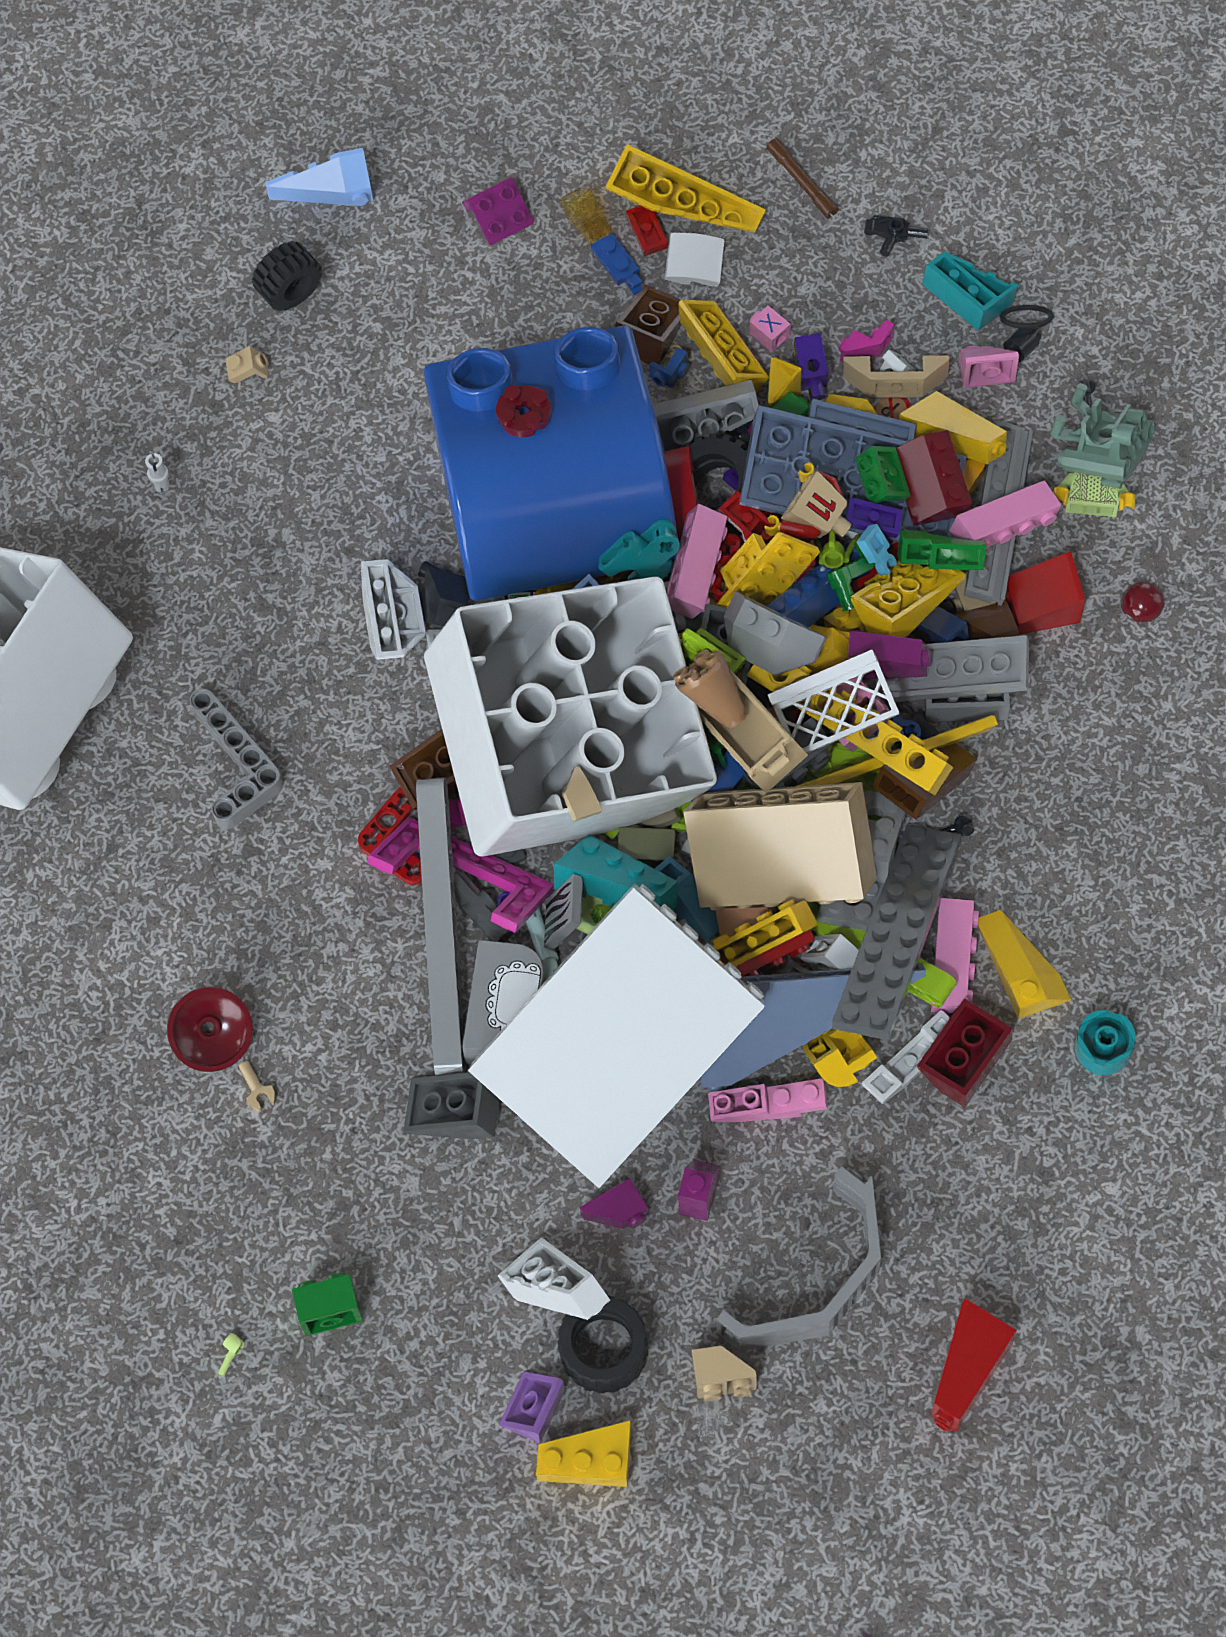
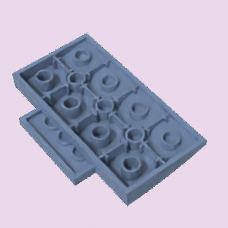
[739,399,966,543]

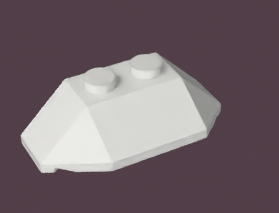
[361,559,426,660]

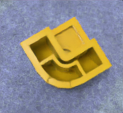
[803,1029,877,1087]

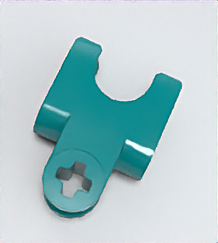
[598,519,680,581]

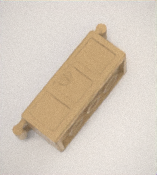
[697,668,808,793]

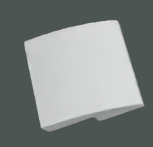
[665,233,724,287]

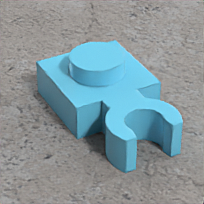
[856,524,897,576]

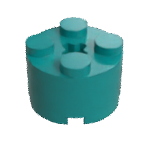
[1075,1010,1135,1075]

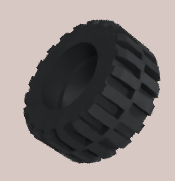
[681,433,748,536]

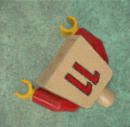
[764,462,852,539]

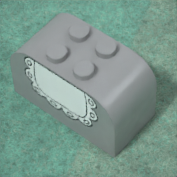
[462,940,545,1065]

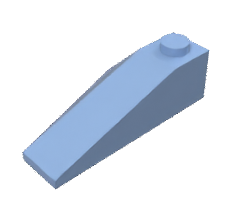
[265,148,373,206]

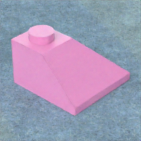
[958,345,1019,388]

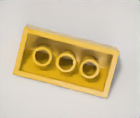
[678,300,769,393]

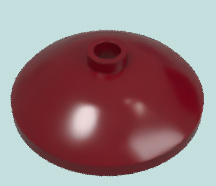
[167,986,253,1072]

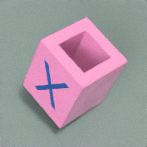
[750,306,791,352]

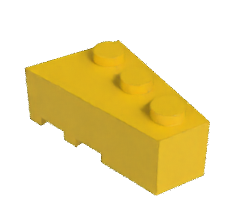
[536,1420,632,1487]

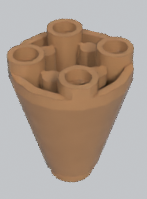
[673,649,746,729]

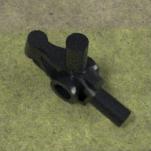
[864,215,928,257]

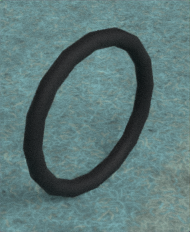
[999,305,1054,329]

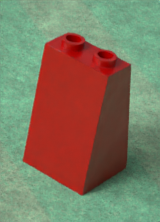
[931,1298,1017,1433]

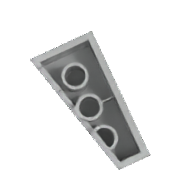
[653,380,758,452]

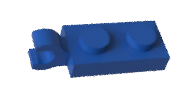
[591,233,642,295]

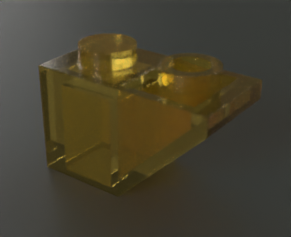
[559,187,612,246]

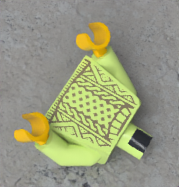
[1053,472,1136,517]

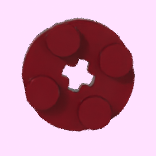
[496,385,552,437]

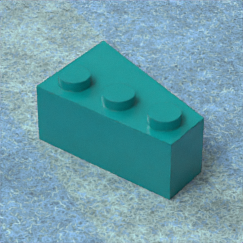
[922,251,1019,331]

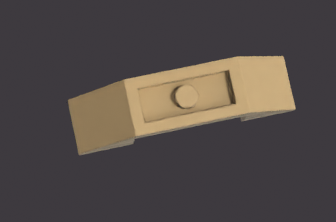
[843,355,949,398]

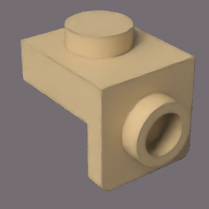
[226,346,269,383]

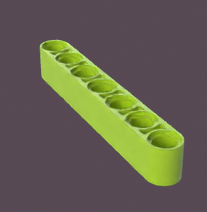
[802,902,957,1008]

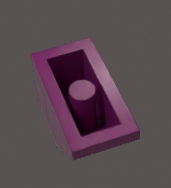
[579,1178,648,1229]

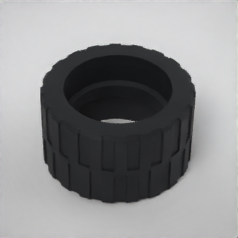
[558,1295,648,1394]

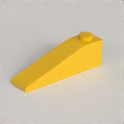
[851,566,966,638]
[978,910,1071,1019]

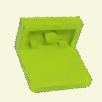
[681,628,746,674]

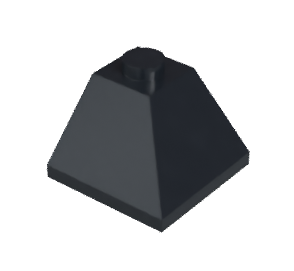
[420,567,474,627]

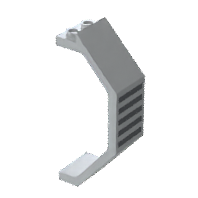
[716,1166,881,1351]

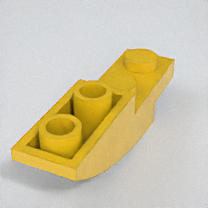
[823,561,923,632]

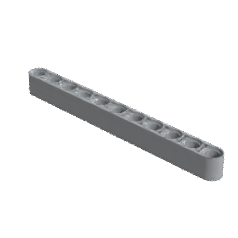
[416,777,466,1076]

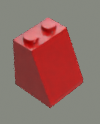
[1004,552,1085,635]

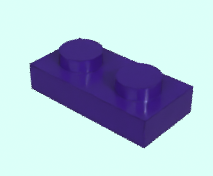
[845,497,903,538]

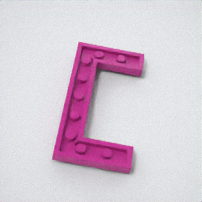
[367,817,554,933]

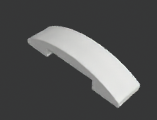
[862,1010,950,1104]

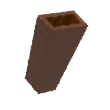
[872,743,977,820]

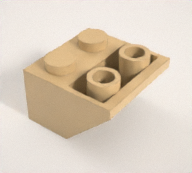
[692,1346,757,1402]

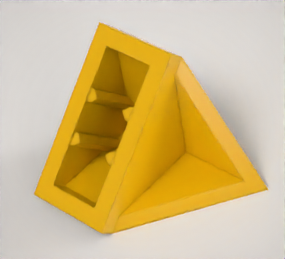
[768,357,801,408]

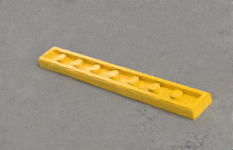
[795,715,998,787]

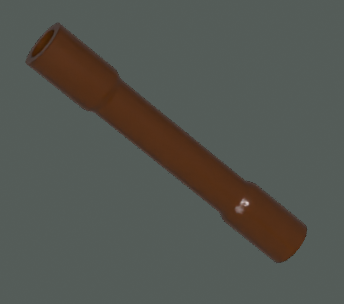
[766,138,839,219]

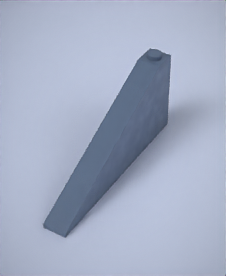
[700,963,926,1091]

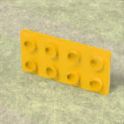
[715,532,820,608]

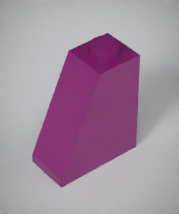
[848,631,932,680]
[678,1159,721,1221]

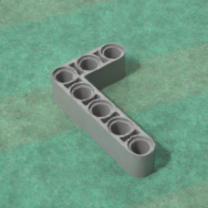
[190,688,283,829]

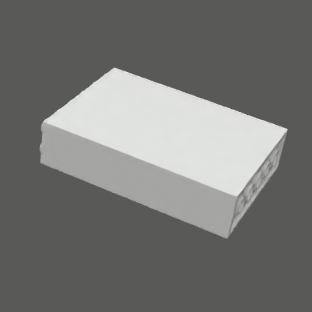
[468,883,765,1188]

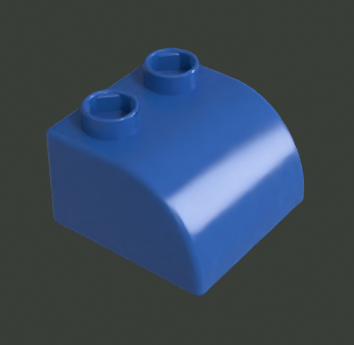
[424,326,678,601]

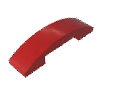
[664,446,698,543]

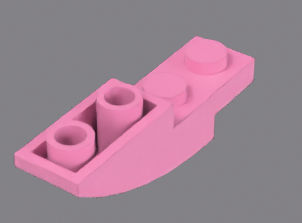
[708,1078,828,1122]

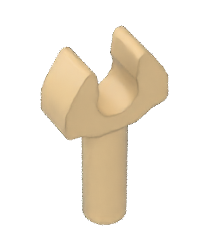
[239,1061,276,1112]

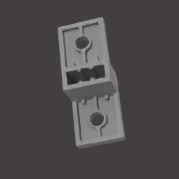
[818,789,906,931]

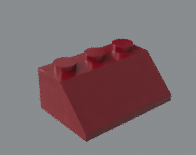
[896,430,972,526]
[917,998,1013,1107]

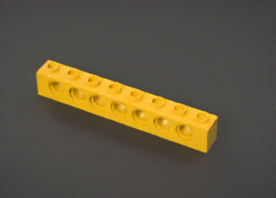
[747,665,953,796]

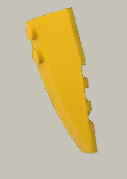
[605,144,766,233]

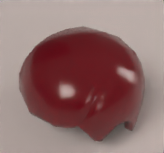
[1120,582,1165,622]

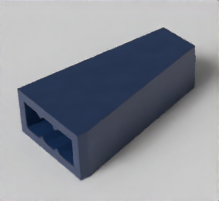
[908,606,970,644]

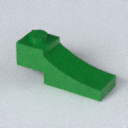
[897,530,987,570]

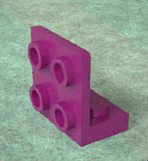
[462,177,534,245]

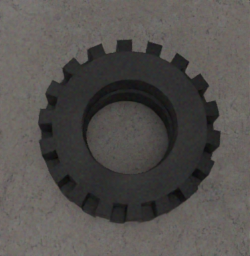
[252,241,322,311]

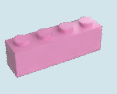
[950,480,1062,550]
[667,504,727,619]
[931,898,979,1014]

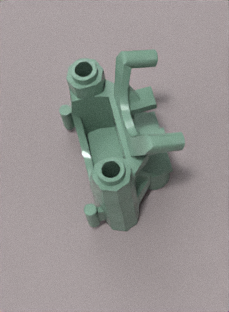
[1051,383,1155,489]

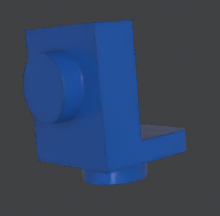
[649,348,689,387]

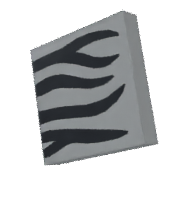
[544,874,583,950]

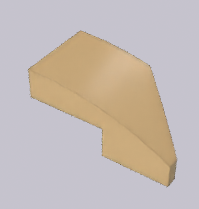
[561,766,602,822]

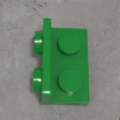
[855,446,910,504]

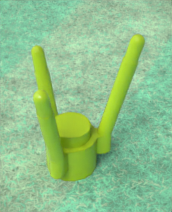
[813,529,859,569]

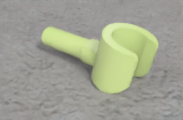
[218,1333,244,1376]

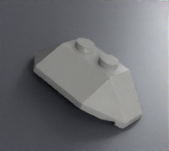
[724,591,827,675]

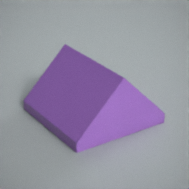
[499,1372,565,1444]

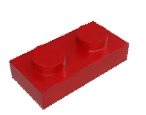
[626,206,668,257]

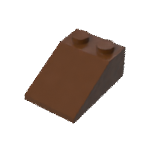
[615,285,682,365]
[389,729,458,810]

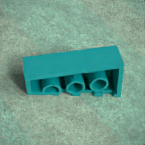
[554,835,678,910]

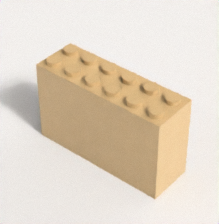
[683,782,877,910]

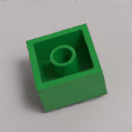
[292,1273,363,1337]

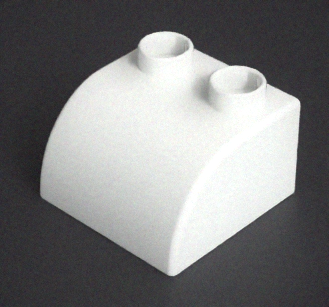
[0,547,133,810]
[424,577,717,856]

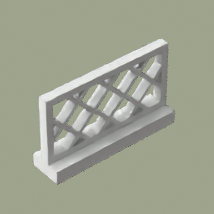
[768,650,900,754]

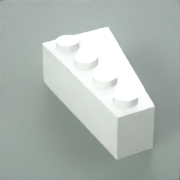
[497,1237,610,1320]

